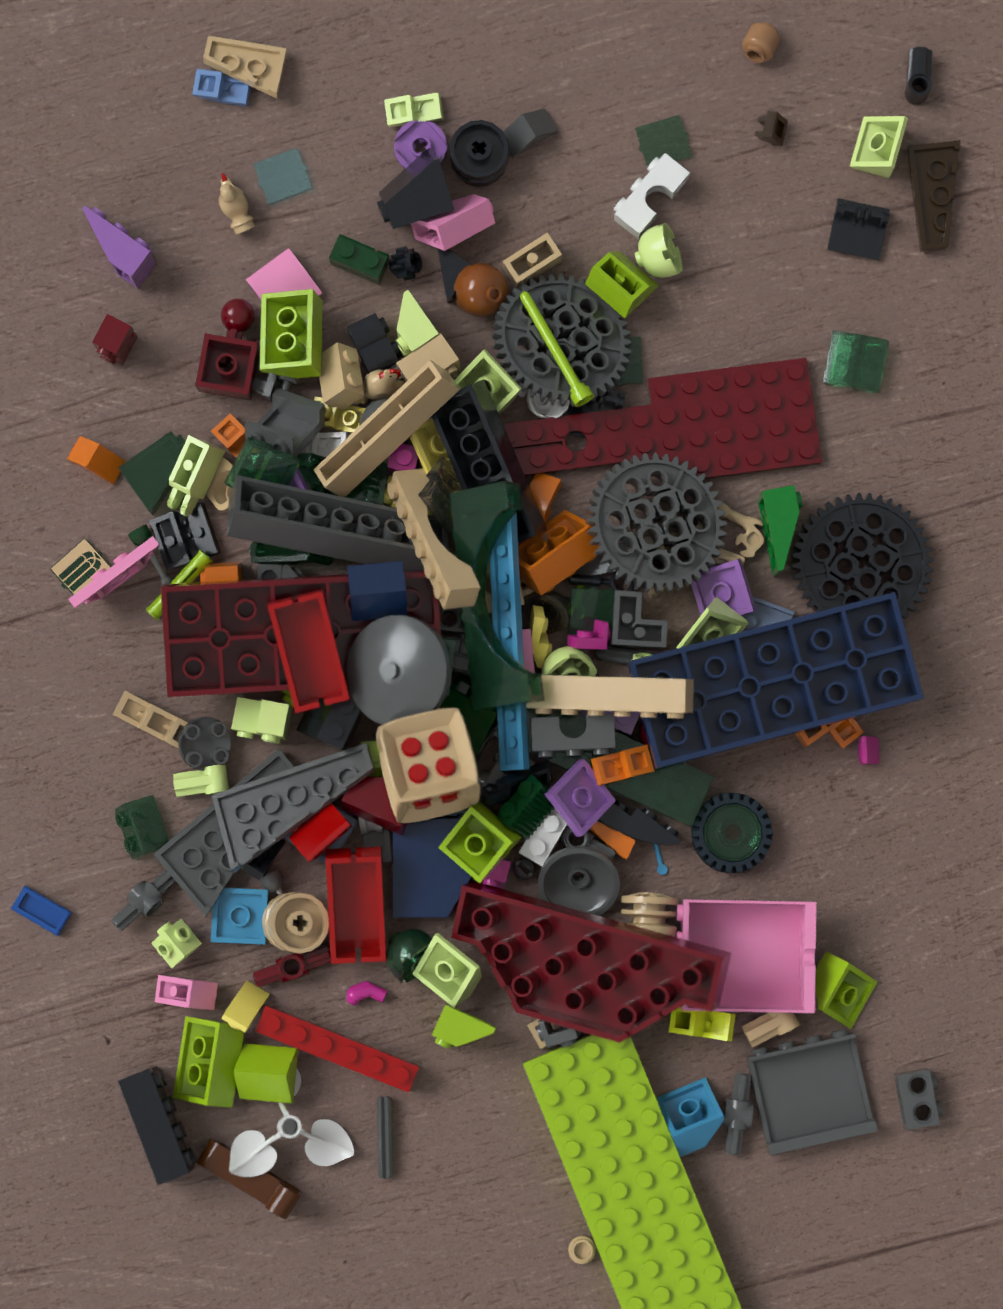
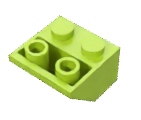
[585,251,659,318]

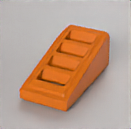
[590,821,636,860]

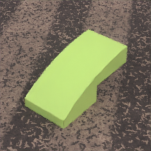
[384,92,444,127]

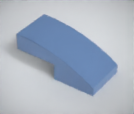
[192,69,251,107]

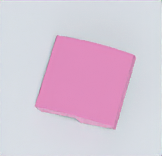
[245,248,322,301]

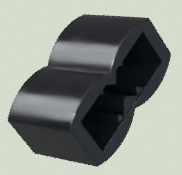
[347,313,401,373]

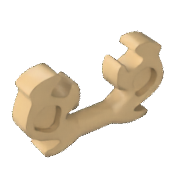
[696,500,764,559]

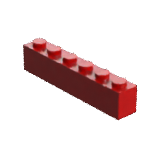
[255,1005,420,1093]

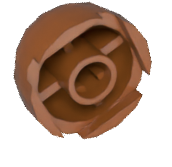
[454,262,509,317]

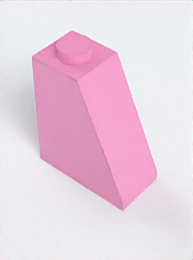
[411,194,495,251]

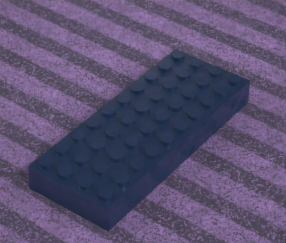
[627,592,924,770]

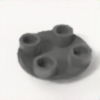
[178,717,232,771]

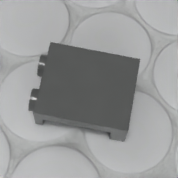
[245,388,325,461]

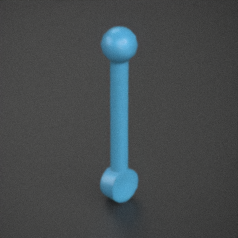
[653,844,668,875]

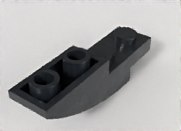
[598,800,681,846]

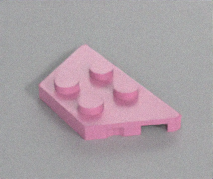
[68,536,160,608]

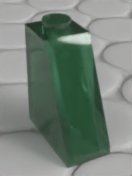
[118,431,185,515]

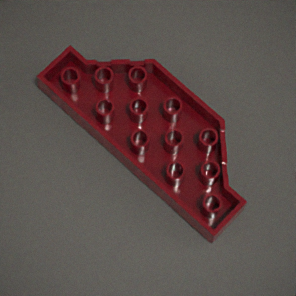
[451,881,731,1043]

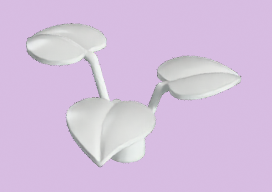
[229,1068,354,1177]

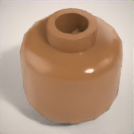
[742,22,780,63]

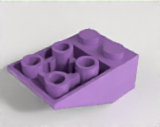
[82,205,157,289]

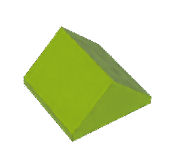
[233,1044,298,1103]

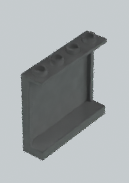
[746,1029,878,1155]

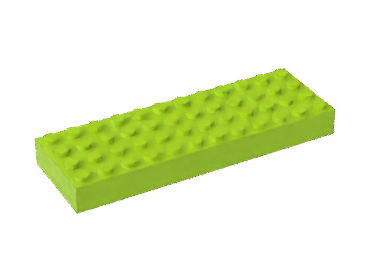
[522,1034,742,1309]

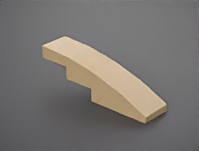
[112,691,188,749]

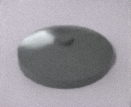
[347,615,451,725]

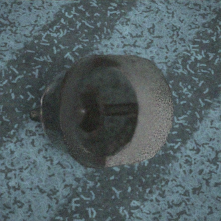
[521,590,570,635]

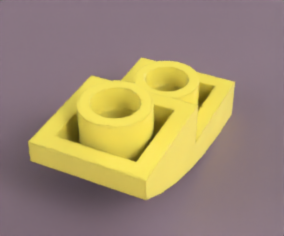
[314,396,366,434]
[529,605,552,668]
[221,981,270,1032]

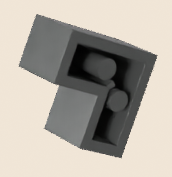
[611,590,668,651]

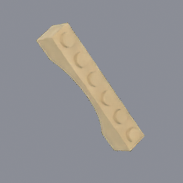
[388,468,480,609]

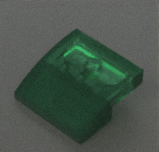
[823,331,889,393]
[225,437,301,488]

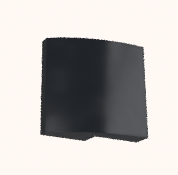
[149,502,221,571]

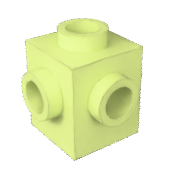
[152,919,202,968]

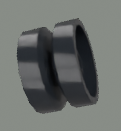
[450,120,509,187]

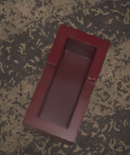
[92,314,137,365]

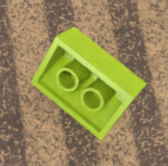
[260,289,323,379]
[173,1016,244,1108]

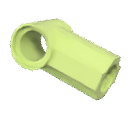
[173,764,229,797]

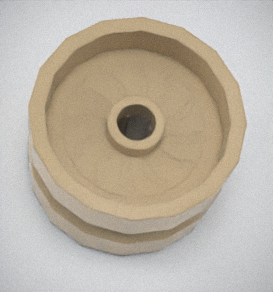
[262,892,329,954]

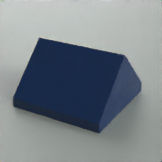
[347,561,407,621]

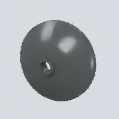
[538,846,620,916]

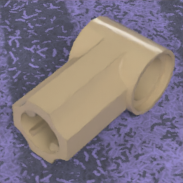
[741,1012,800,1048]

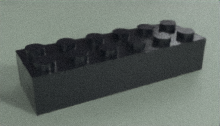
[431,380,547,551]

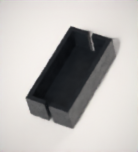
[118,1066,197,1185]

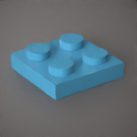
[211,888,269,944]

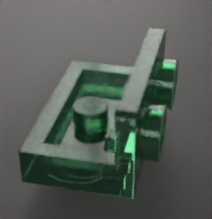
[115,795,169,860]

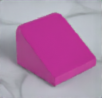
[858,736,880,765]

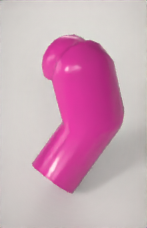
[346,981,388,1005]

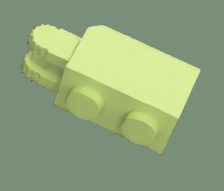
[167,435,225,517]

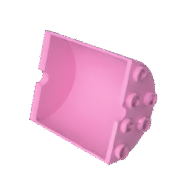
[676,899,816,1013]

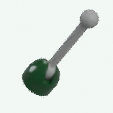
[128,524,172,585]

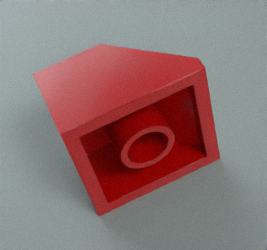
[289,803,353,863]

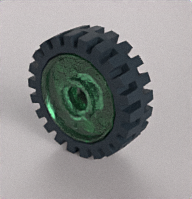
[691,793,773,873]

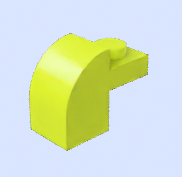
[669,1007,736,1042]

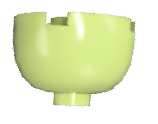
[635,223,683,278]
[542,646,597,676]

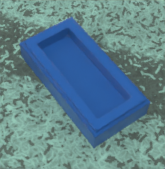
[11,885,73,936]

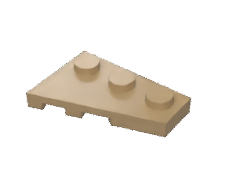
[203,36,287,99]

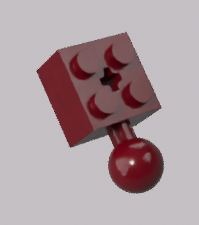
[195,298,260,401]

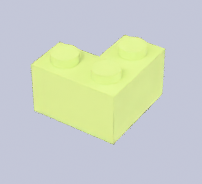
[231,697,292,744]

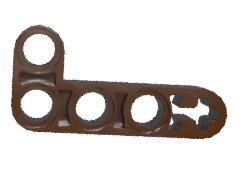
[197,1138,302,1220]

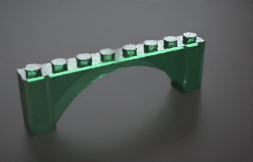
[450,481,545,711]

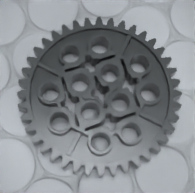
[492,274,632,407]
[586,453,727,593]

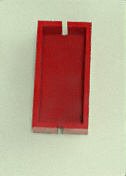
[267,589,350,713]
[325,846,386,964]

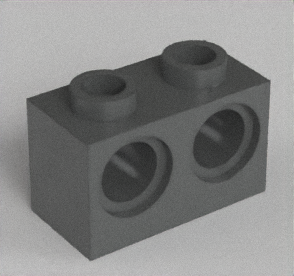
[894,1068,943,1130]

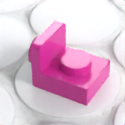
[567,619,611,649]

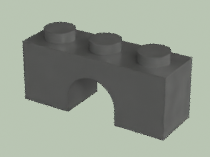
[531,715,615,758]

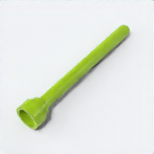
[520,291,594,407]

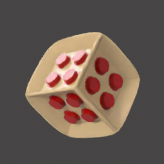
[376,708,480,823]

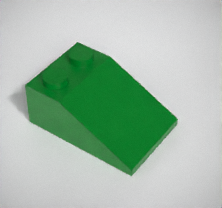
[757,485,803,577]

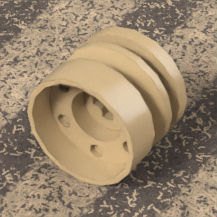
[621,892,679,937]

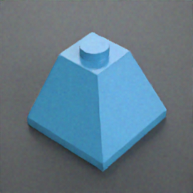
[656,1077,725,1157]

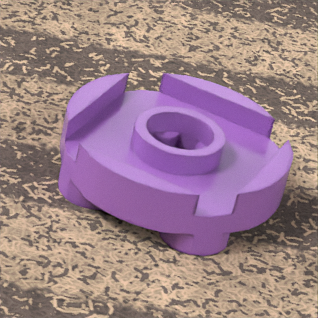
[394,120,447,169]

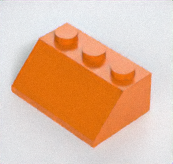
[518,510,598,596]

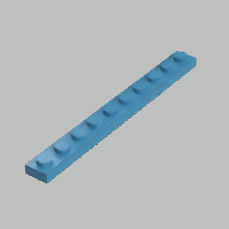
[487,495,529,771]

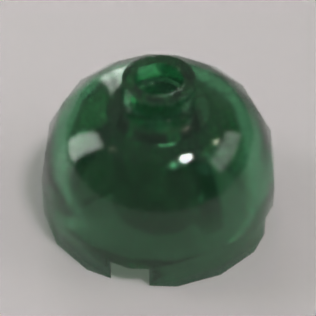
[386,928,433,983]

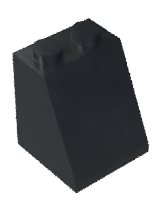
[377,148,454,229]
[296,692,364,751]

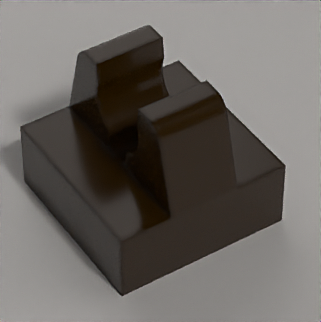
[755,111,788,146]

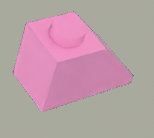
[155,975,218,1010]

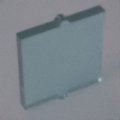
[253,148,312,205]

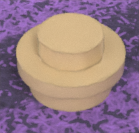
[568,1236,596,1264]

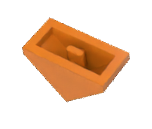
[67,436,127,485]

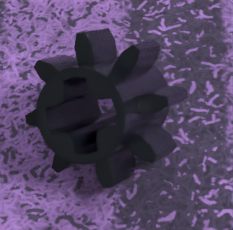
[389,246,422,281]

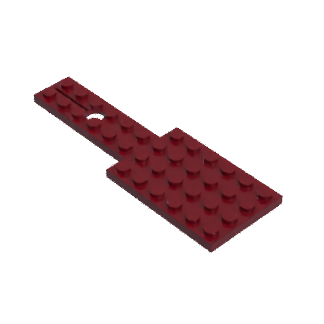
[503,358,822,479]

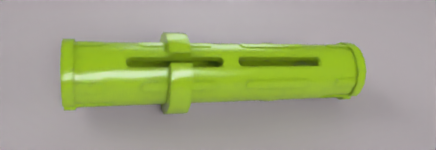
[146,549,213,620]

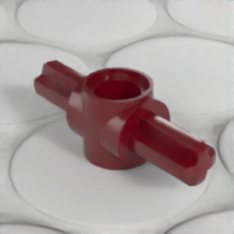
[253,947,331,987]

